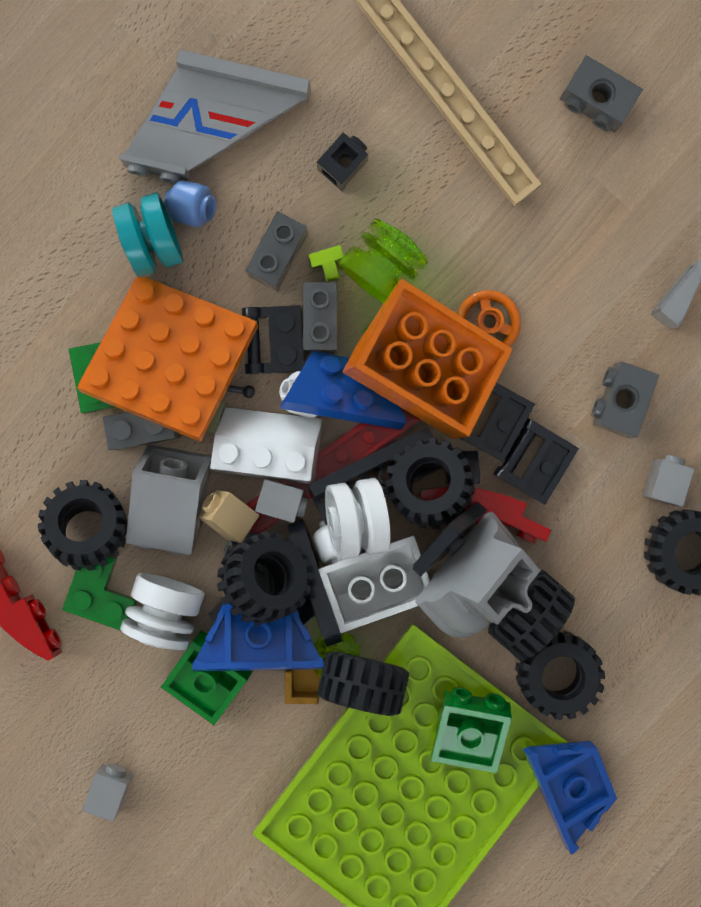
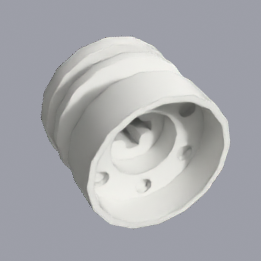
[120,573,205,650]

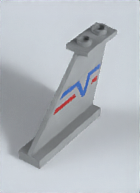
[119,49,311,184]

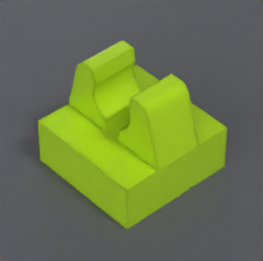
[308,245,344,282]

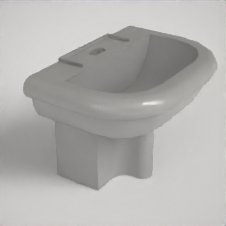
[415,512,541,638]

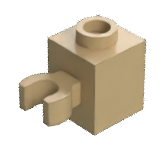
[198,490,259,543]

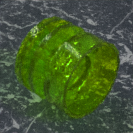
[339,218,428,304]

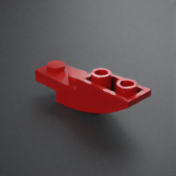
[417,486,552,544]
[0,550,62,661]

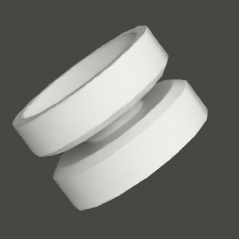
[325,478,390,560]

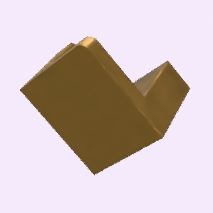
[285,669,320,704]

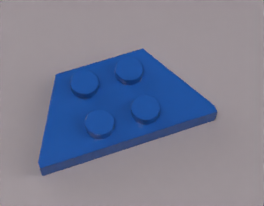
[281,350,407,430]
[192,603,324,671]
[523,741,617,855]

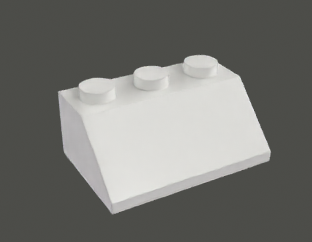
[210,407,323,484]
[318,535,430,633]

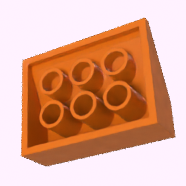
[343,279,513,439]

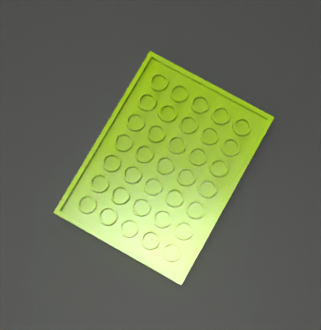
[252,622,569,907]

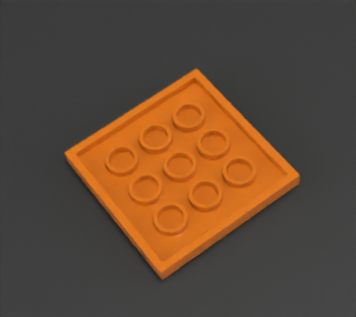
[77,276,258,442]

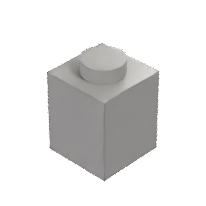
[643,455,694,507]
[255,479,309,523]
[82,763,133,822]

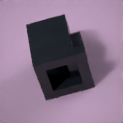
[317,132,368,191]

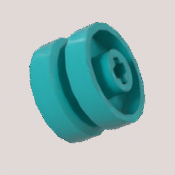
[112,192,184,278]

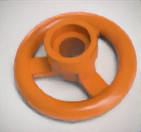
[457,290,521,347]

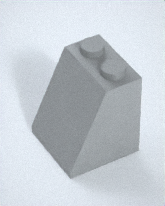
[126,445,212,555]

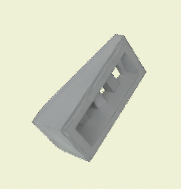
[651,260,701,330]

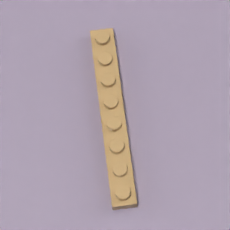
[354,0,542,207]

